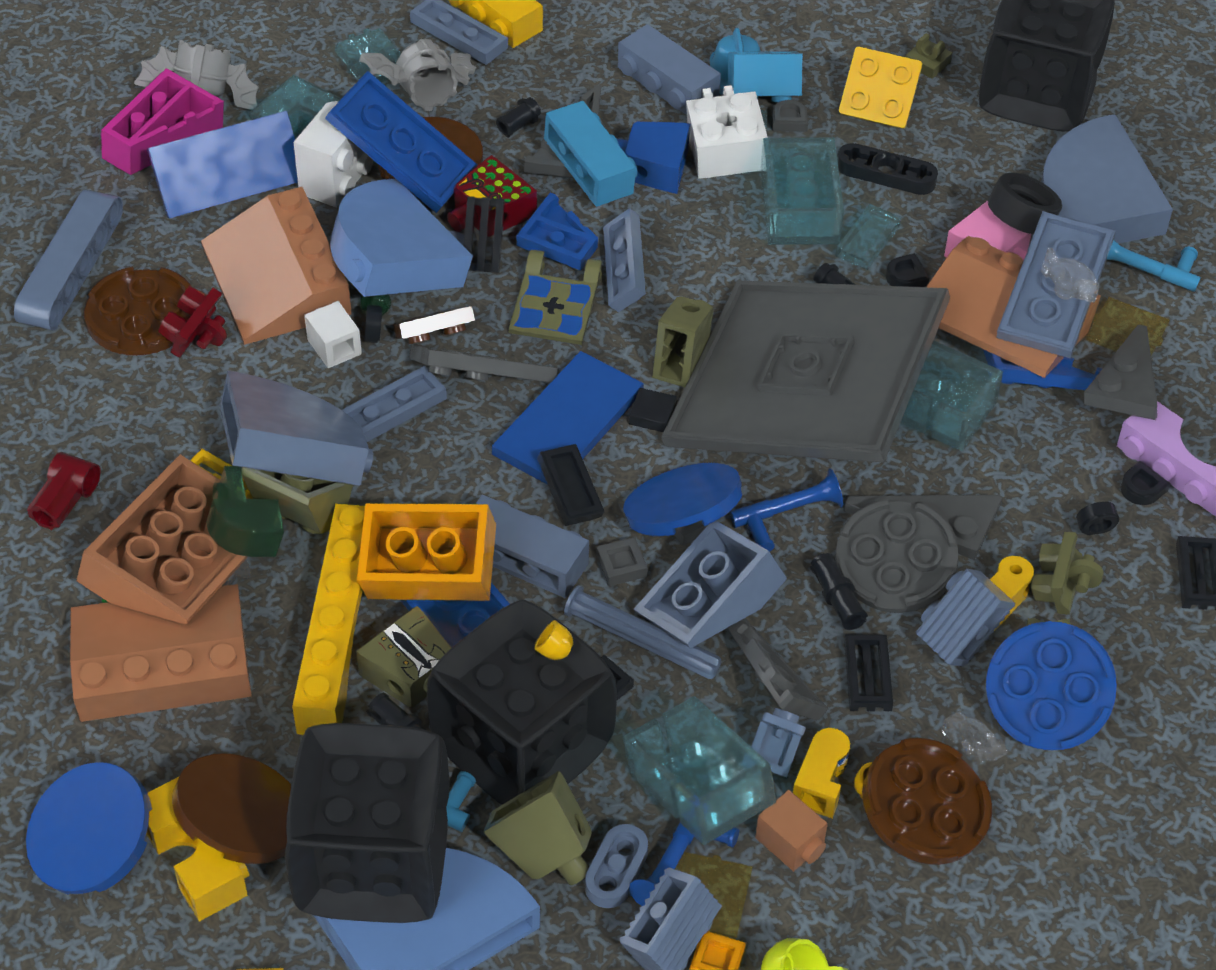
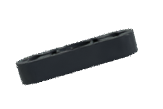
[837,143,938,195]

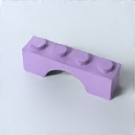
[1117,401,1216,517]

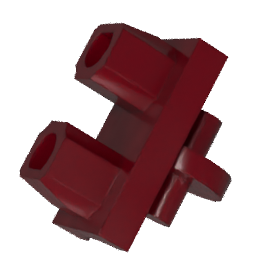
[158,286,227,358]

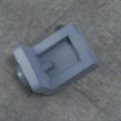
[745,708,806,778]

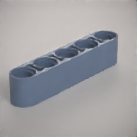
[14,189,123,331]

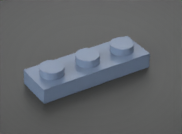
[410,0,508,65]
[603,208,646,312]
[342,366,447,442]

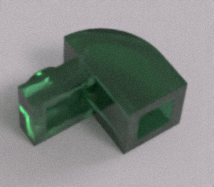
[206,466,284,557]

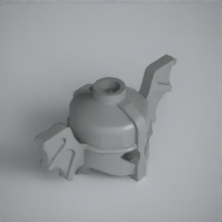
[359,39,476,111]
[134,40,259,111]

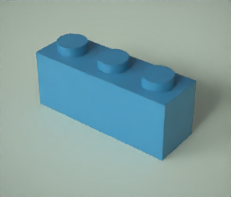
[544,101,638,207]

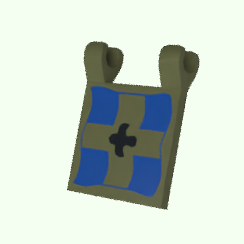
[509,250,602,345]

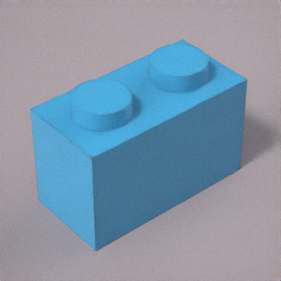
[728,51,803,102]

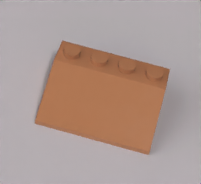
[201,187,352,345]
[927,235,1101,378]
[77,454,280,625]
[70,584,252,722]

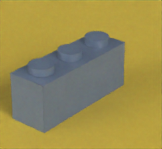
[618,24,721,115]
[476,494,589,598]

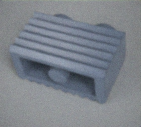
[916,568,1015,667]
[620,867,722,970]

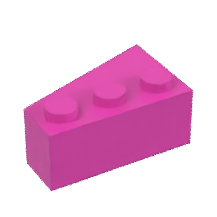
[101,68,224,175]

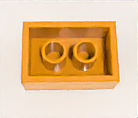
[357,503,496,601]

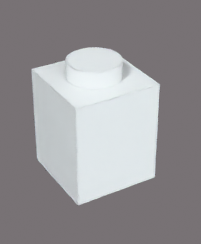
[304,301,362,368]

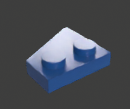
[516,192,598,271]

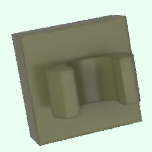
[905,33,953,79]

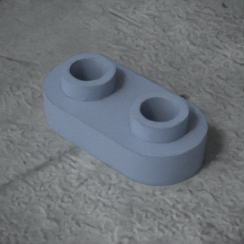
[585,824,648,908]

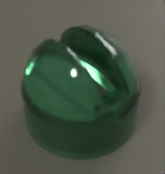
[360,294,391,315]

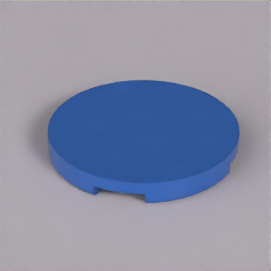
[623,463,742,536]
[986,621,1117,750]
[26,762,152,895]

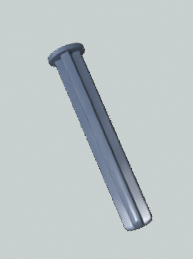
[564,585,721,679]

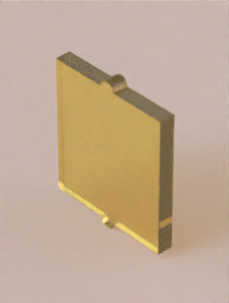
[1086,297,1170,356]
[676,852,753,938]

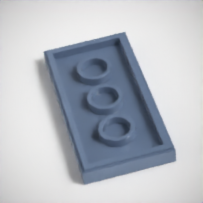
[996,211,1116,359]

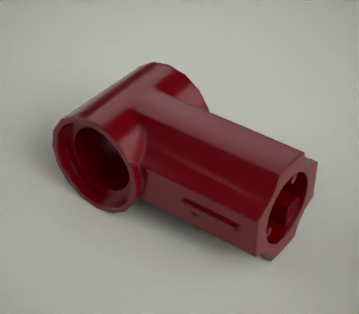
[27,452,101,530]

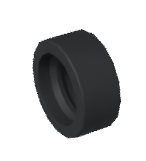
[988,172,1062,234]

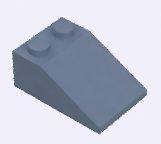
[633,521,787,648]

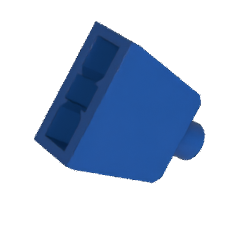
[616,121,690,194]

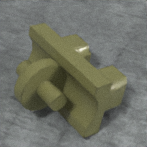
[1031,532,1104,615]

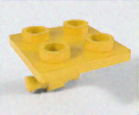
[839,47,922,129]

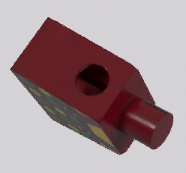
[447,155,537,237]

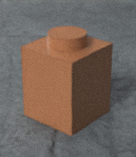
[755,790,828,872]

